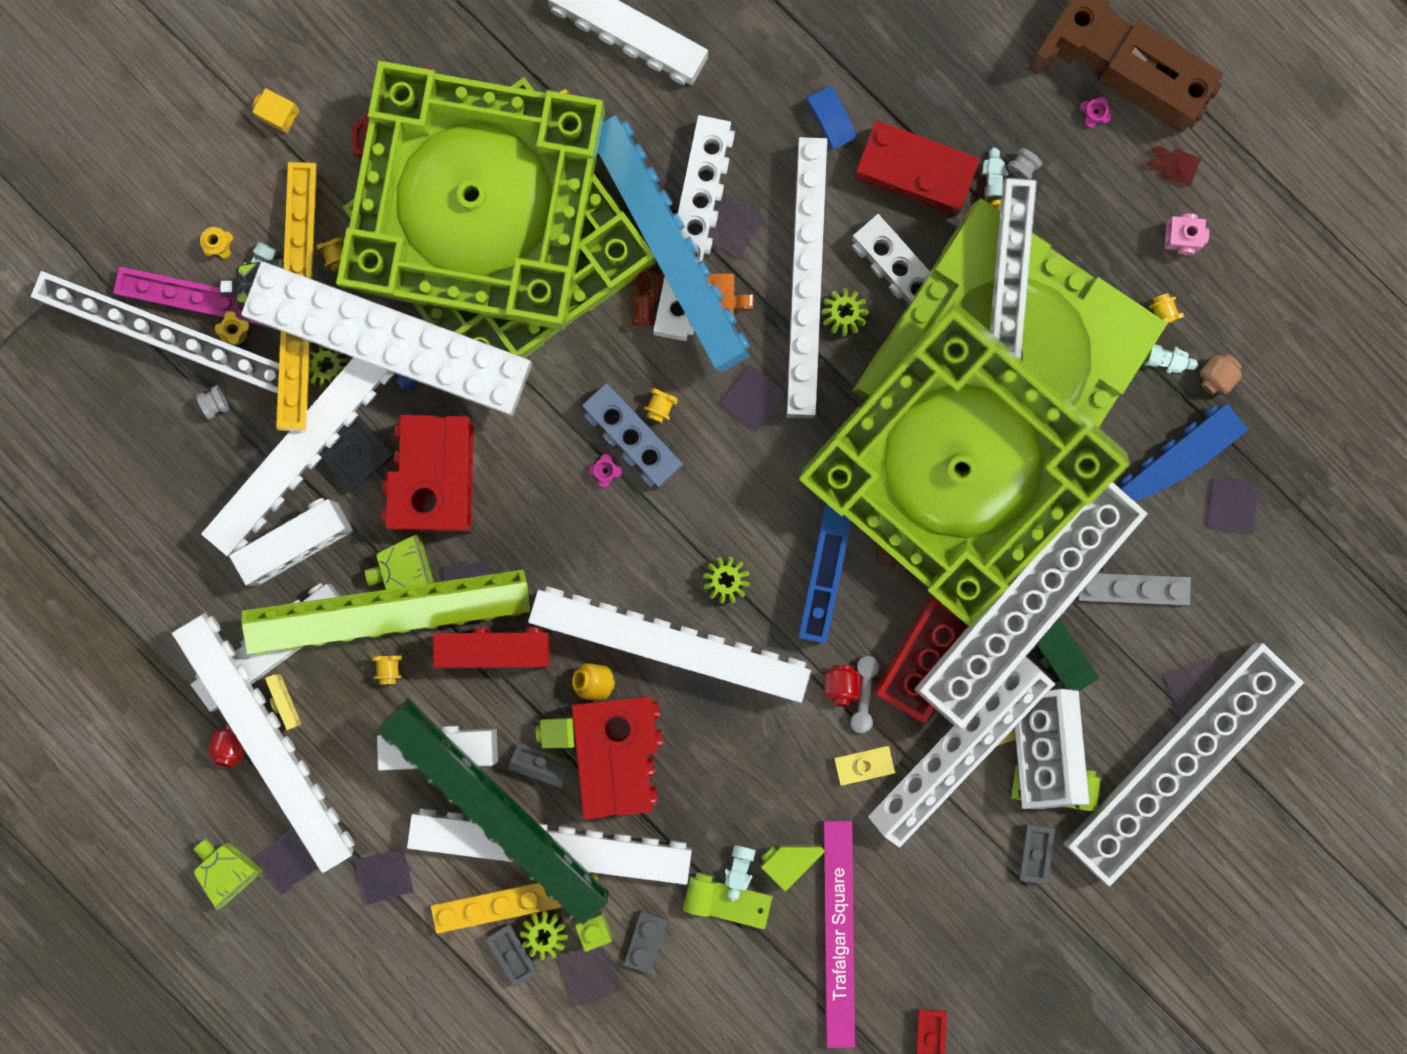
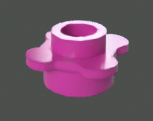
[1080,96,1112,127]
[589,454,622,487]

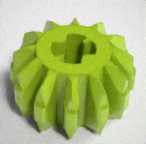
[821,288,868,336]
[309,345,351,390]
[703,557,750,604]
[520,911,568,960]

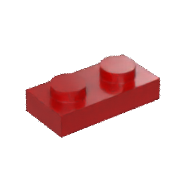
[916,1009,947,1054]

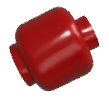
[824,665,861,707]
[208,725,245,768]

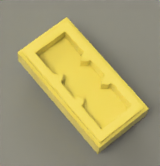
[265,674,302,730]
[834,746,895,786]

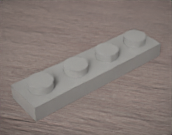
[1077,573,1191,605]

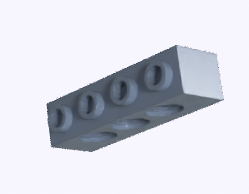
[582,383,683,488]

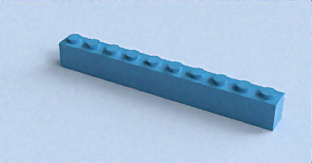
[598,115,751,373]

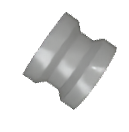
[1007,148,1042,180]
[196,385,229,420]

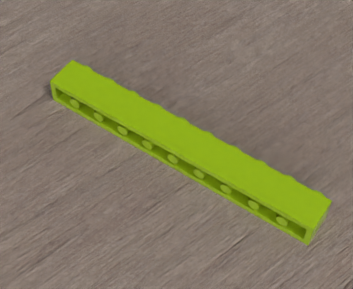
[242,570,530,654]

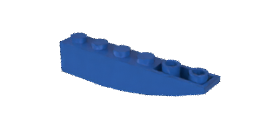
[1117,404,1249,502]
[797,502,851,643]

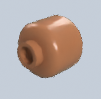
[1200,353,1242,395]

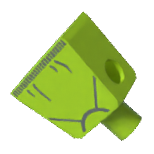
[365,535,434,590]
[193,839,263,910]

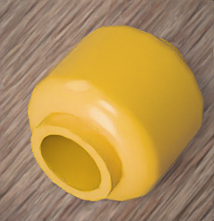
[572,663,615,701]

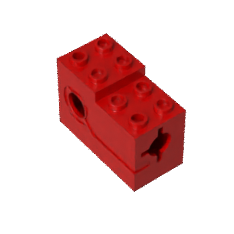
[382,415,474,532]
[572,695,663,819]

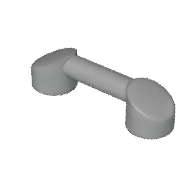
[850,656,879,733]

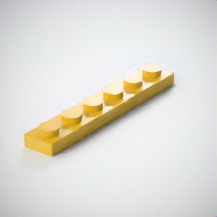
[431,872,598,934]

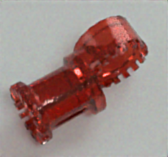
[632,271,663,325]

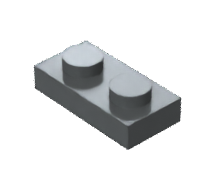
[508,742,571,788]
[1018,824,1055,885]
[624,910,668,974]
[485,923,539,987]

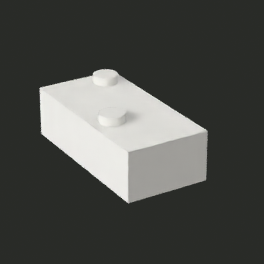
[229,498,354,587]
[1015,689,1089,809]
[377,726,498,770]

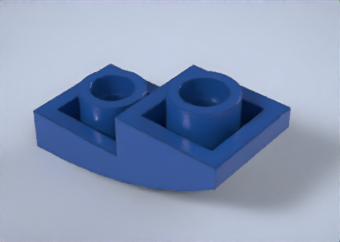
[806,86,858,149]

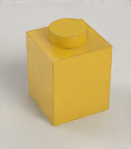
[252,88,300,134]

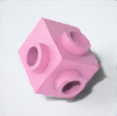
[1164,214,1209,255]

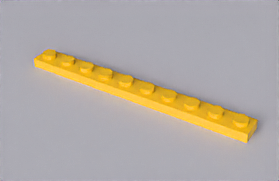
[277,162,317,431]

